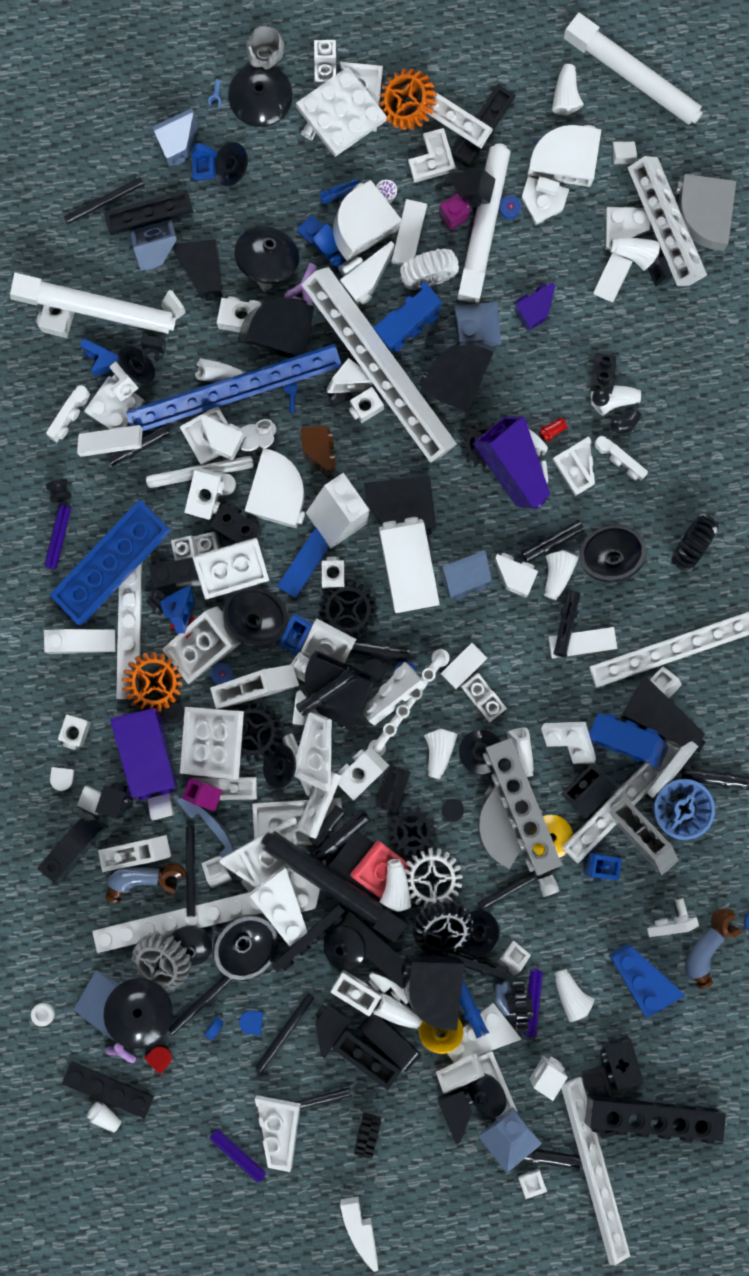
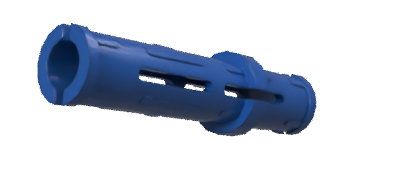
[460,980,490,1039]

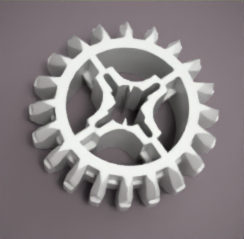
[400,249,459,290]
[404,848,463,908]

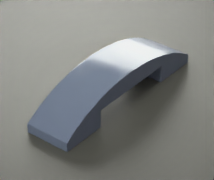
[177,798,235,857]

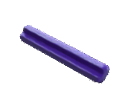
[44,505,71,569]
[524,969,543,1037]
[210,1129,266,1183]

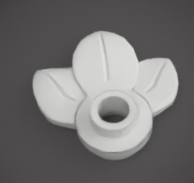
[240,419,276,451]

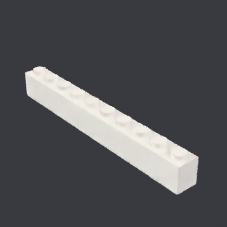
[301,267,457,463]

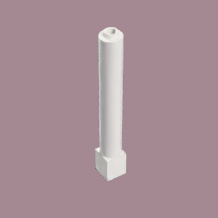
[564,13,703,125]
[458,144,510,304]
[10,273,176,334]

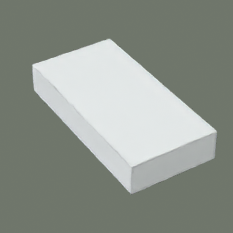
[441,643,487,689]
[436,1053,485,1094]

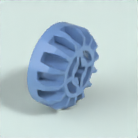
[652,779,715,840]

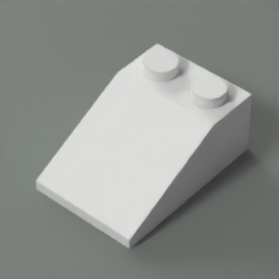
[162,606,241,684]

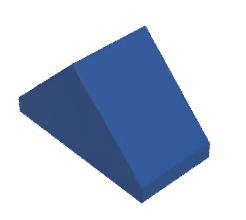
[278,613,313,656]
[584,852,622,880]

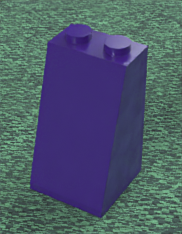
[472,416,550,509]
[110,708,178,801]

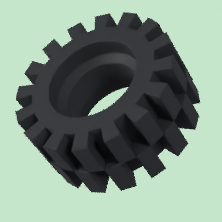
[354,1113,381,1159]

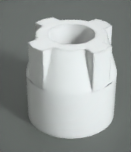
[538,875,560,897]

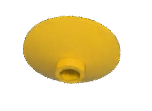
[530,815,573,858]
[419,1018,464,1054]

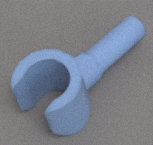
[208,79,222,109]

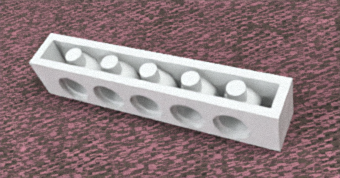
[627,156,707,286]

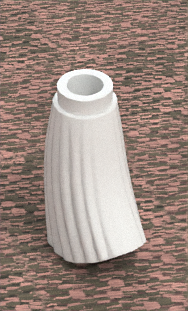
[552,64,584,116]
[609,238,660,271]
[195,358,246,383]
[591,385,641,416]
[544,550,579,601]
[506,727,534,777]
[424,728,457,779]
[379,859,411,912]
[554,969,594,1022]
[373,993,422,1029]

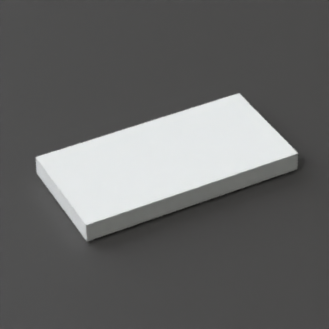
[252,798,343,846]

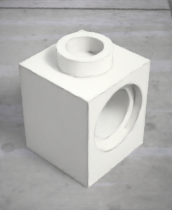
[349,387,384,423]
[322,557,344,589]
[58,714,91,750]

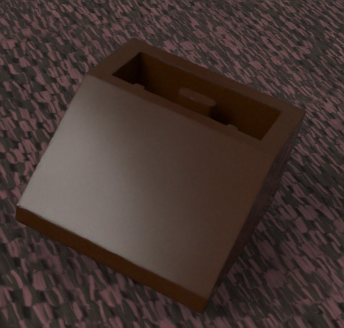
[301,426,336,478]

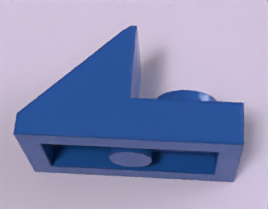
[297,214,339,260]
[80,339,121,376]
[161,586,195,634]

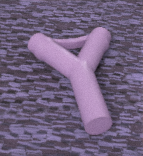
[284,263,317,306]
[105,1043,136,1063]

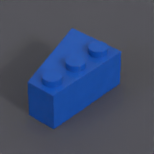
[373,281,442,352]
[589,713,669,771]
[608,944,685,1018]

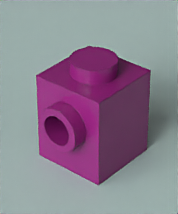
[439,194,470,231]
[182,778,223,811]

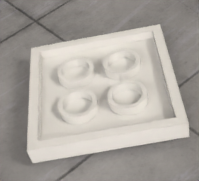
[296,67,387,157]
[180,707,244,779]

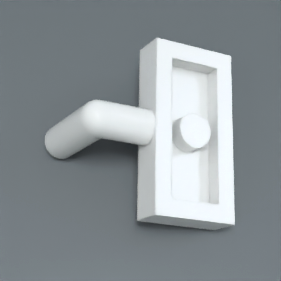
[647,898,699,937]

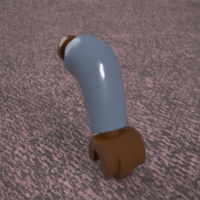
[105,862,186,904]
[686,909,741,989]

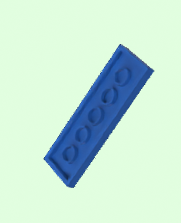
[50,499,172,626]

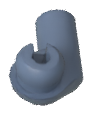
[495,981,511,1016]

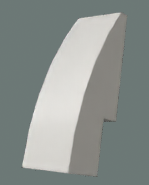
[340,1196,378,1272]

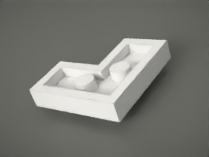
[408,128,456,183]
[541,722,596,764]

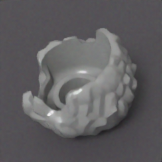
[246,26,284,69]

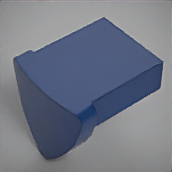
[191,144,217,180]

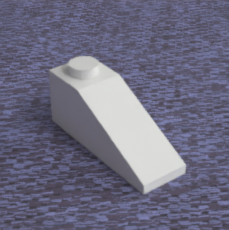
[340,241,394,305]
[44,629,116,654]
[98,835,171,872]

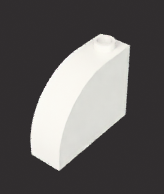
[527,125,601,187]
[333,180,402,261]
[245,448,305,529]
[210,664,299,709]

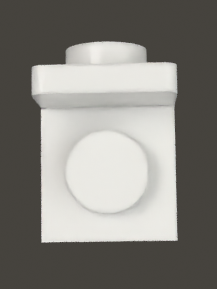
[109,362,138,402]

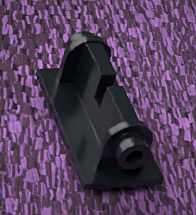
[375,765,411,814]

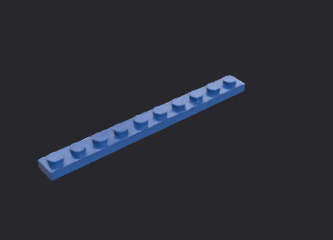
[126,344,342,431]

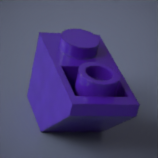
[514,282,556,332]

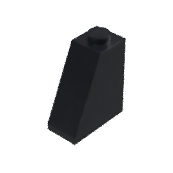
[172,239,223,301]

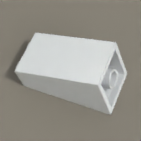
[306,473,369,549]
[379,517,440,613]

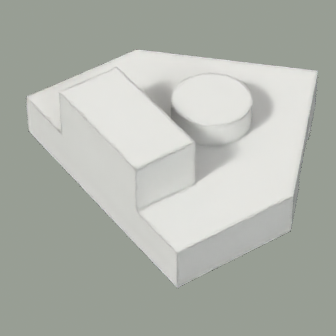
[521,176,569,225]

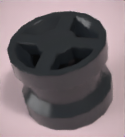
[46,479,72,503]
[145,588,167,616]

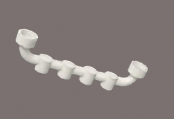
[368,649,449,756]

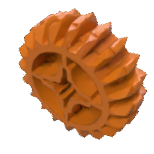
[379,68,437,130]
[122,652,182,712]

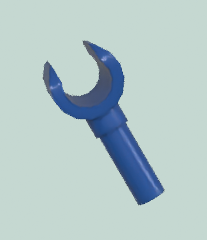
[284,383,298,413]

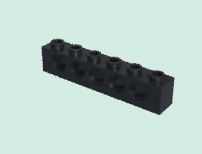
[585,1095,726,1144]

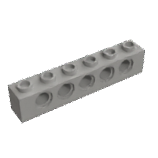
[483,738,562,876]

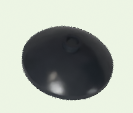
[228,65,293,127]
[234,227,299,284]
[579,524,647,583]
[222,586,288,648]
[213,915,278,980]
[103,978,173,1049]

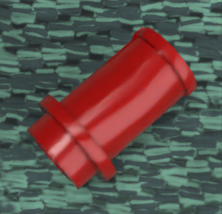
[538,417,568,442]

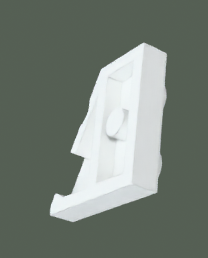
[605,207,650,250]
[552,437,595,496]

